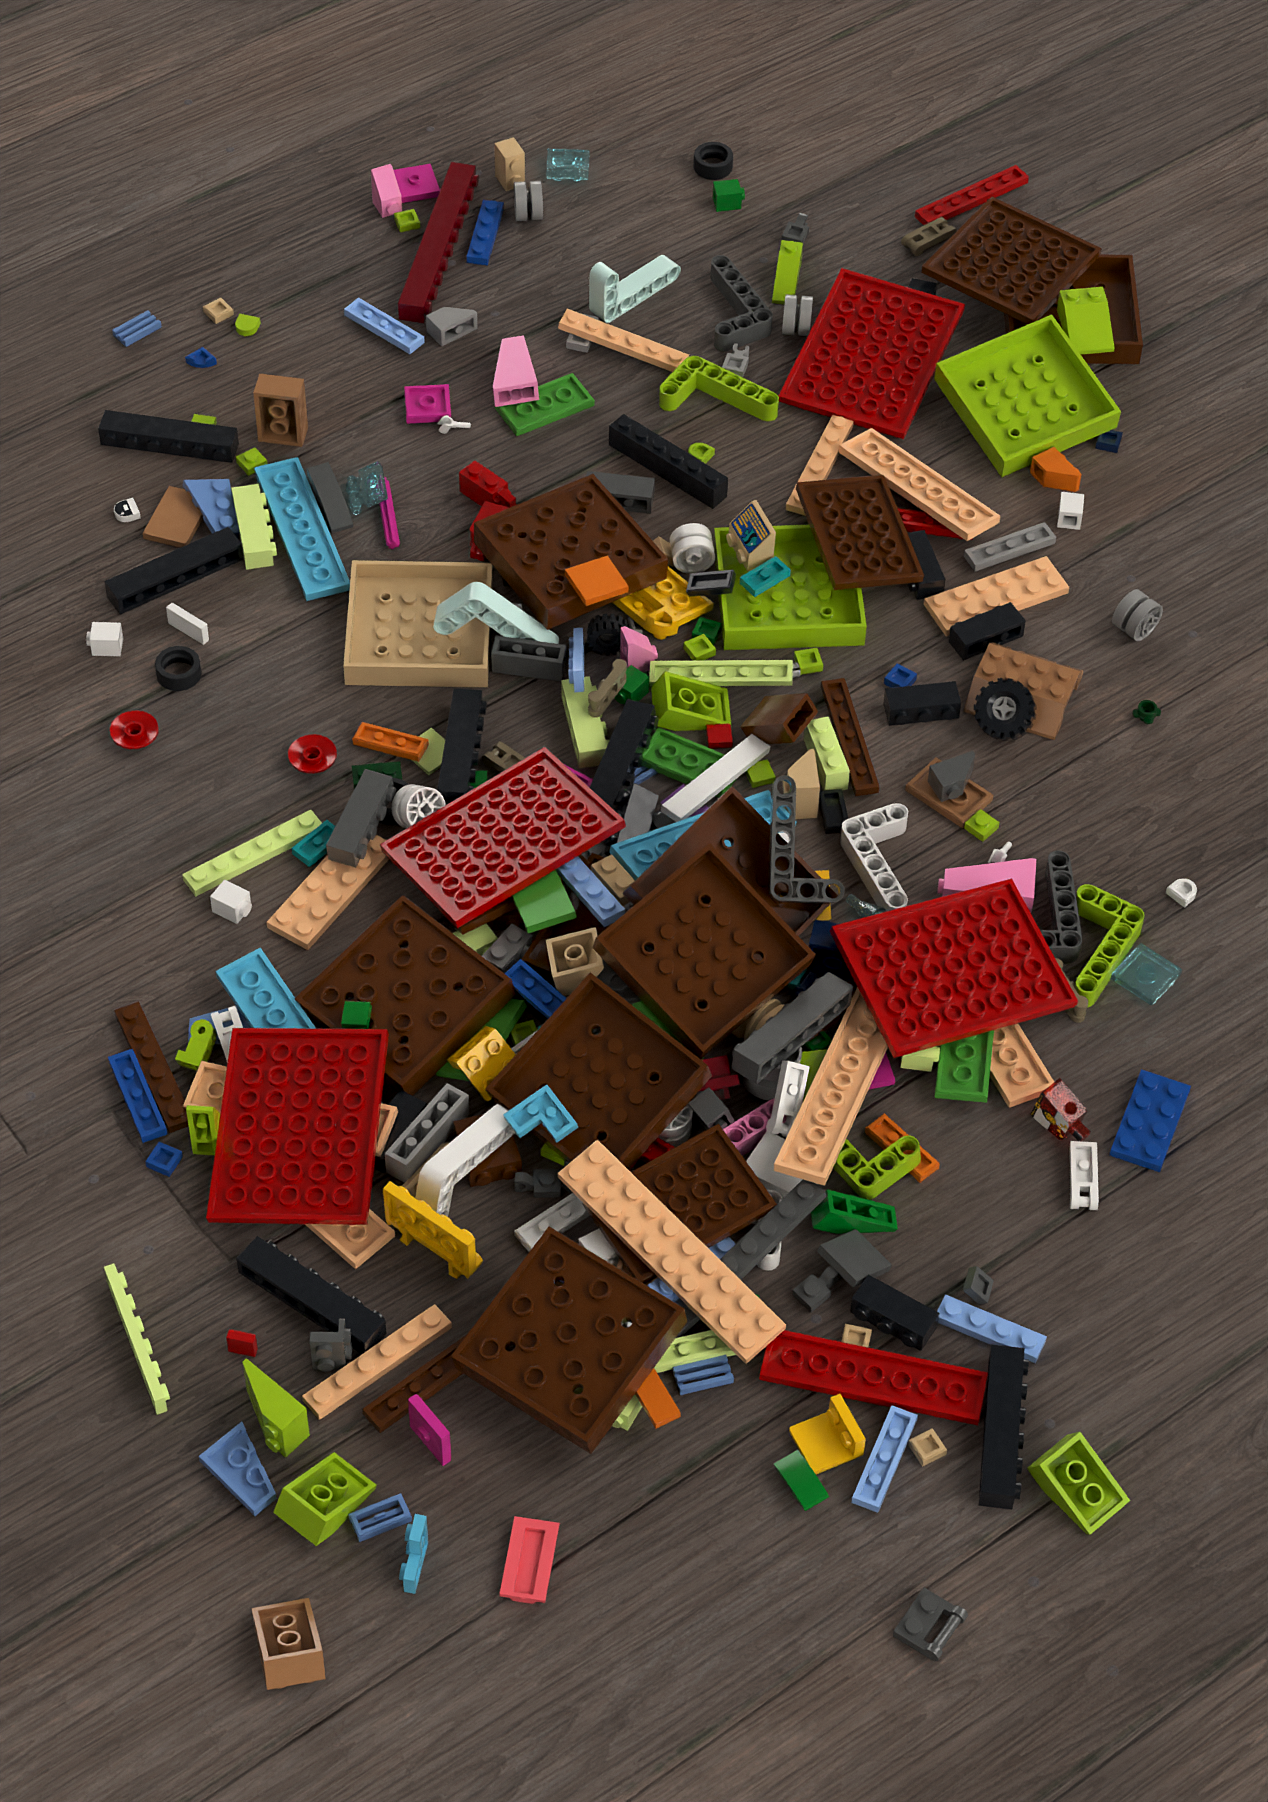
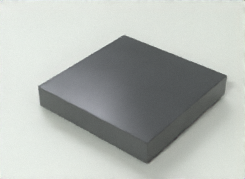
[817,1229,892,1288]

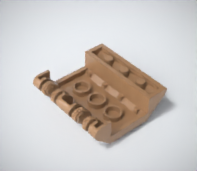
[964,642,1083,740]

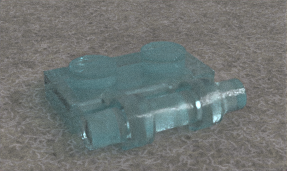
[546,149,590,182]
[346,461,388,514]

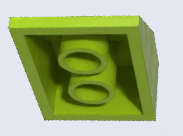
[1057,287,1115,355]
[651,671,731,731]
[243,1358,310,1458]
[1027,1432,1130,1535]
[273,1452,377,1546]

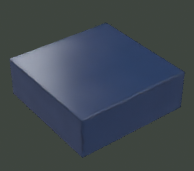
[1095,430,1123,453]

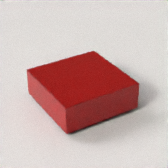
[706,724,733,749]
[226,1329,258,1357]

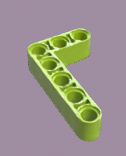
[659,356,779,421]
[1075,884,1144,1008]
[802,1095,921,1200]

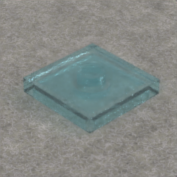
[1110,943,1182,1005]

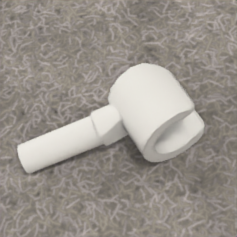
[437,415,471,434]
[988,842,1012,863]

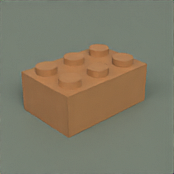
[253,374,308,447]

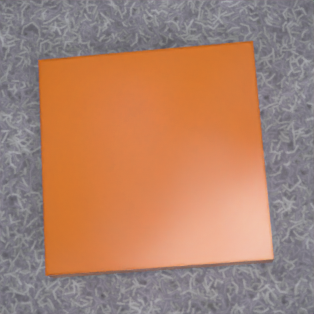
[565,555,629,606]

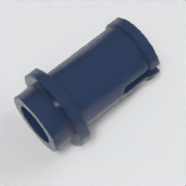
[792,972,819,1000]

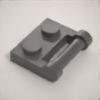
[893,1587,968,1661]

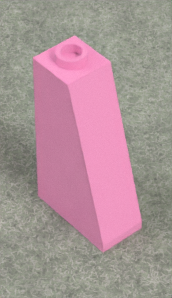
[493,335,539,407]
[938,858,1036,913]

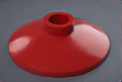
[110,710,159,749]
[288,734,337,774]

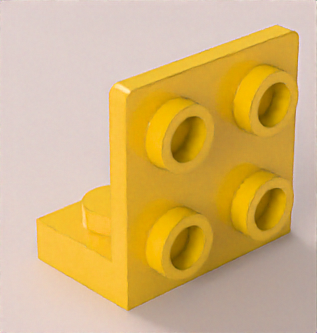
[447,1026,516,1101]
[789,1394,866,1475]

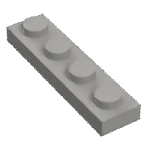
[964,522,1056,572]

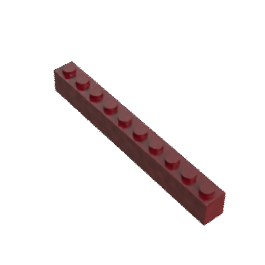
[398,162,479,323]

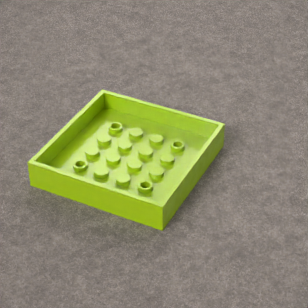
[934,315,1121,477]
[713,525,867,650]

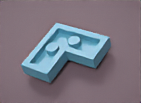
[503,1085,579,1143]
[399,1514,428,1594]

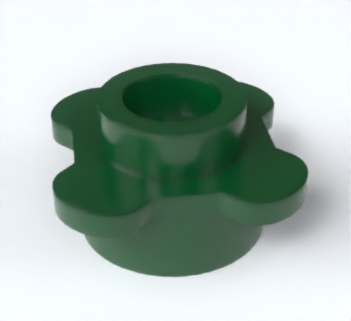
[1132,700,1161,724]

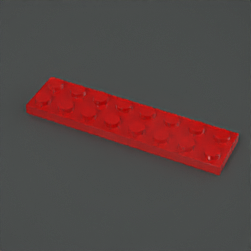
[759,1330,988,1426]

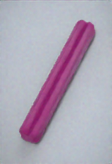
[376,477,400,549]

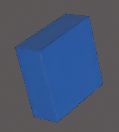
[884,663,917,688]
[145,1142,183,1177]

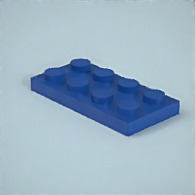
[1109,1069,1191,1172]

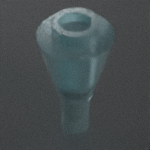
[846,894,887,918]

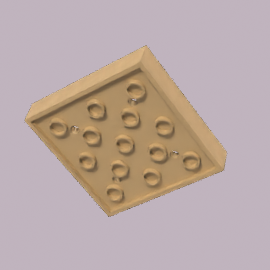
[344,560,493,688]

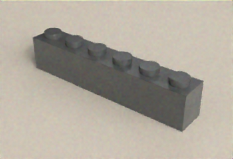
[731,972,853,1084]

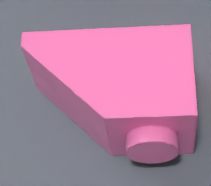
[371,164,402,218]
[620,626,658,672]

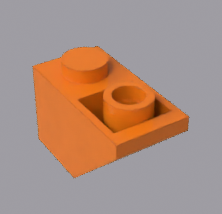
[1030,447,1082,492]

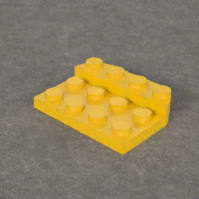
[612,566,714,640]
[383,1181,483,1279]

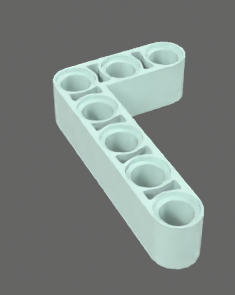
[589,255,681,323]
[433,582,559,644]

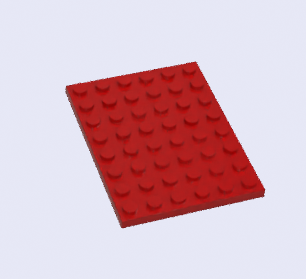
[778,268,965,439]
[380,747,626,928]
[830,878,1079,1058]
[206,1028,389,1225]

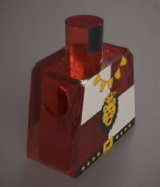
[1030,1078,1091,1142]

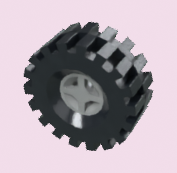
[974,678,1037,741]

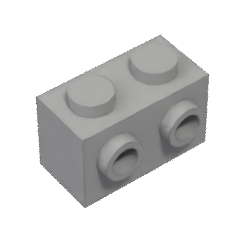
[482,924,532,971]

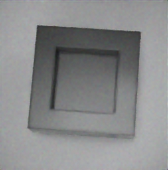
[963,1266,994,1305]

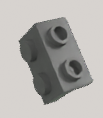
[310,1319,352,1372]

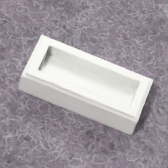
[166,603,209,645]

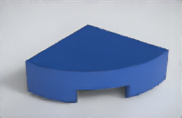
[185,347,217,368]

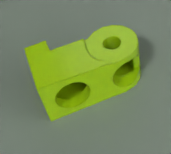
[175,1019,217,1071]

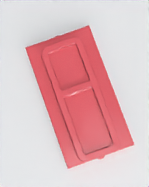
[499,1516,560,1604]

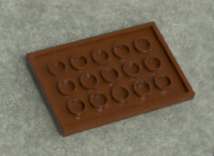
[796,475,924,590]
[582,1124,777,1284]

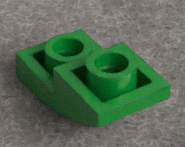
[774,1450,829,1511]

